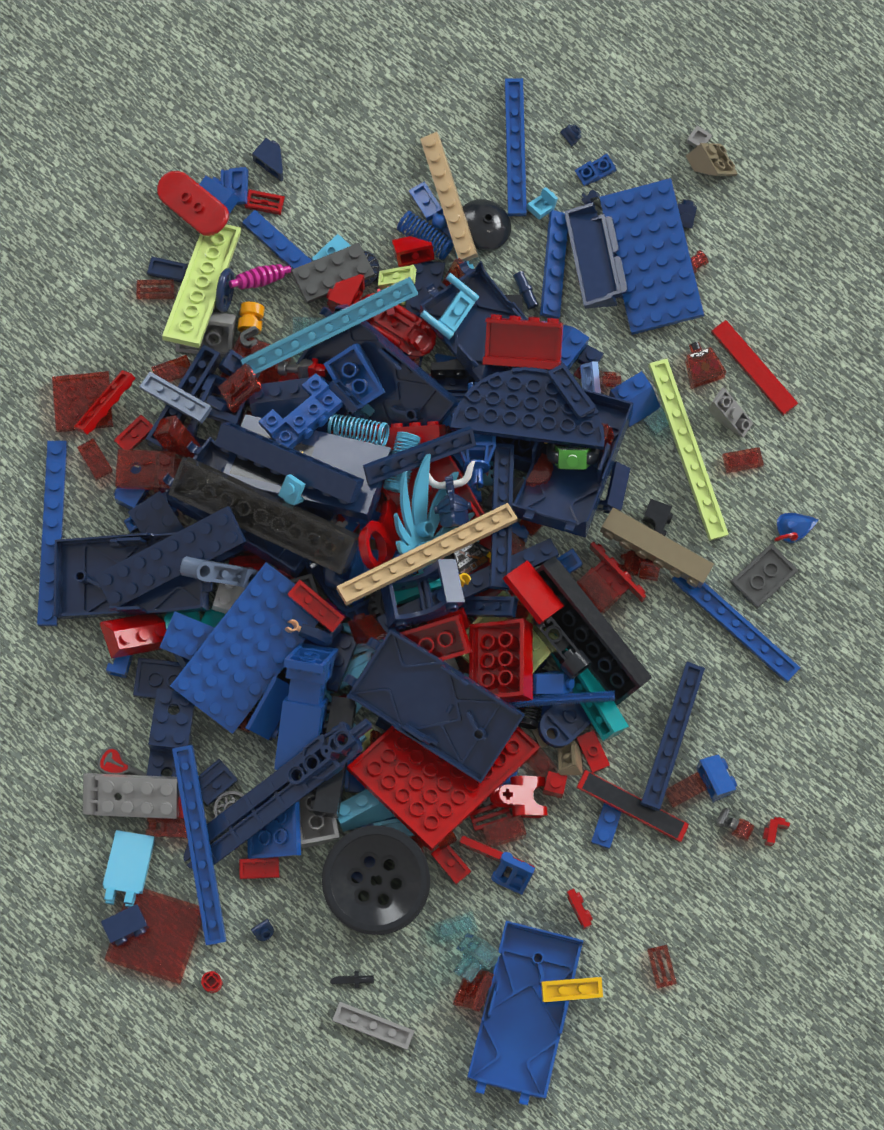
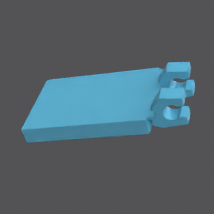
[103,830,155,908]

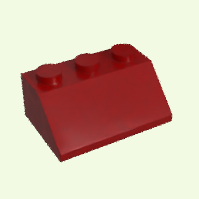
[99,614,167,659]

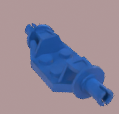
[459,382,496,488]

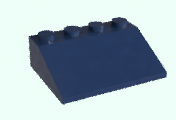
[249,376,330,433]

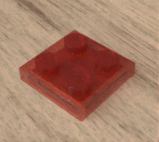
[452,967,494,1012]

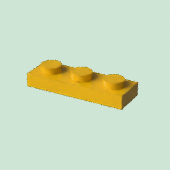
[541,977,603,1002]

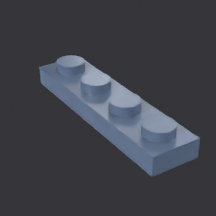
[139,372,212,424]

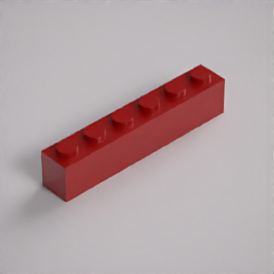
[331,421,446,451]

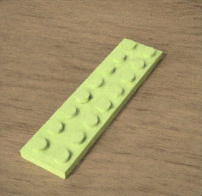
[162,224,241,348]

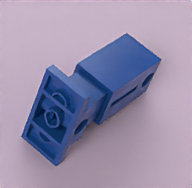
[274,643,339,777]

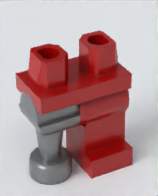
[278,358,328,382]

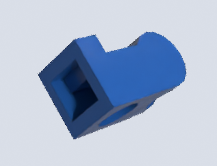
[106,654,134,678]

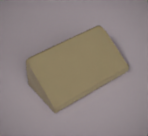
[557,741,583,775]

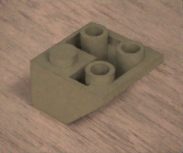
[686,143,738,176]

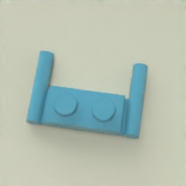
[420,273,479,339]

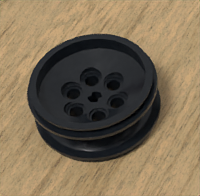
[322,825,430,935]

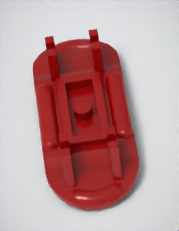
[157,171,229,236]
[358,293,436,357]

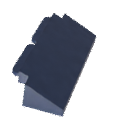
[564,203,628,309]

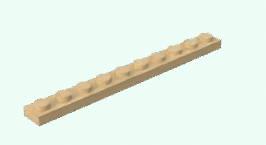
[336,503,518,605]

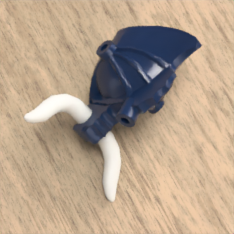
[429,461,475,528]

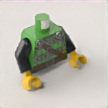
[544,442,600,470]

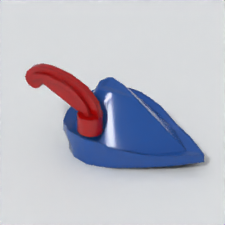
[774,513,819,544]

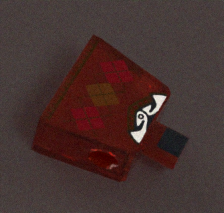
[685,342,726,389]

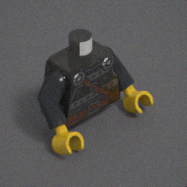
[443,542,491,587]

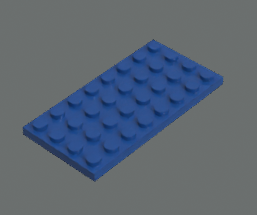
[599,178,704,335]
[170,562,318,734]

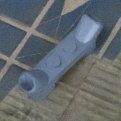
[180,556,258,588]

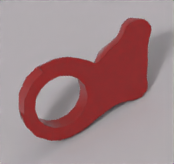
[358,499,403,570]

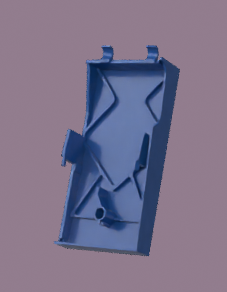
[467,921,584,1106]

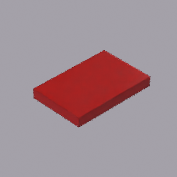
[502,560,564,624]

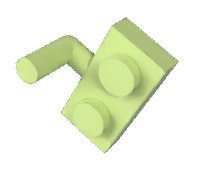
[378,265,417,306]

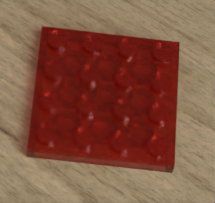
[104,888,202,985]

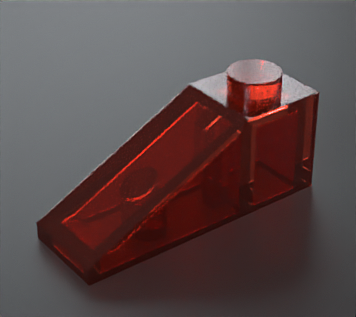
[153,415,201,460]

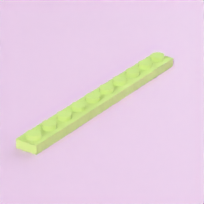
[648,359,728,541]

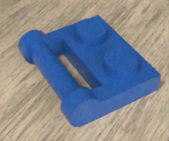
[491,852,535,895]

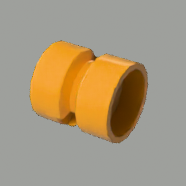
[237,302,265,335]

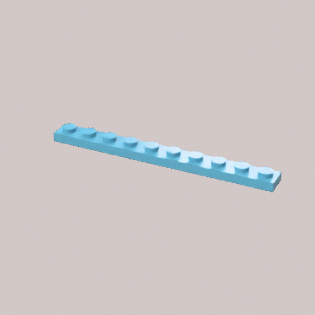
[241,277,418,377]

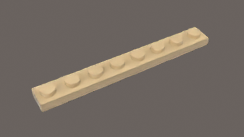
[420,132,478,263]

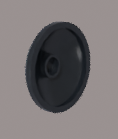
[462,199,511,251]

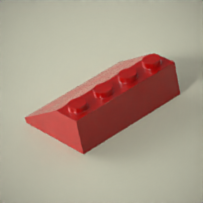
[469,618,533,702]

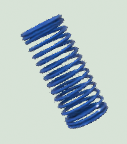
[397,211,454,260]

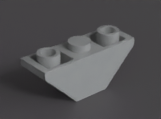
[709,388,753,437]

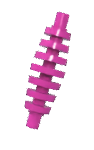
[229,264,291,289]

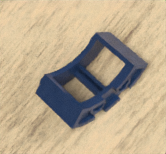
[183,373,250,448]
[596,461,631,514]
[381,559,465,629]

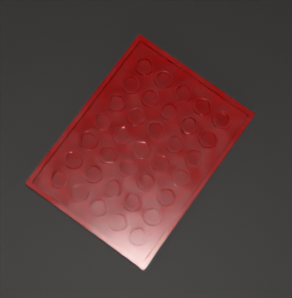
[347,670,540,851]

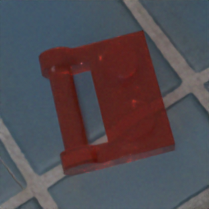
[218,363,262,413]

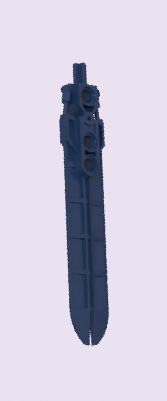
[183,718,373,869]

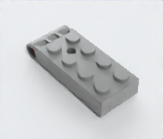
[83,773,180,819]

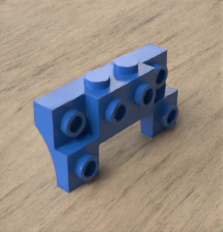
[259,373,343,449]

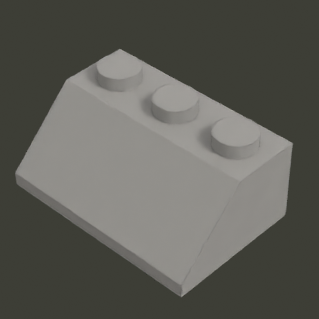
[175,312,236,357]
[300,789,340,848]

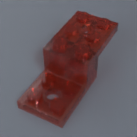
[115,449,192,493]

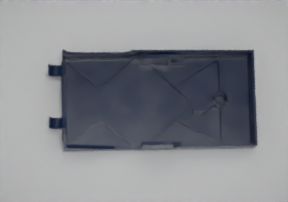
[420,261,572,382]
[296,304,460,428]

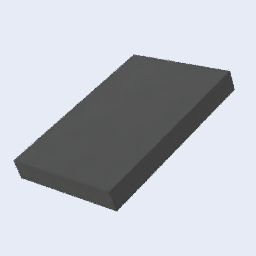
[730,543,798,609]

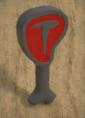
[97,747,147,776]

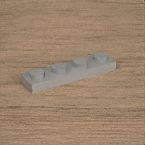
[332,1002,415,1050]

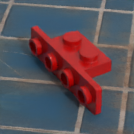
[589,541,646,602]

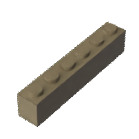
[600,507,714,588]

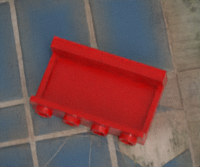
[483,314,563,369]

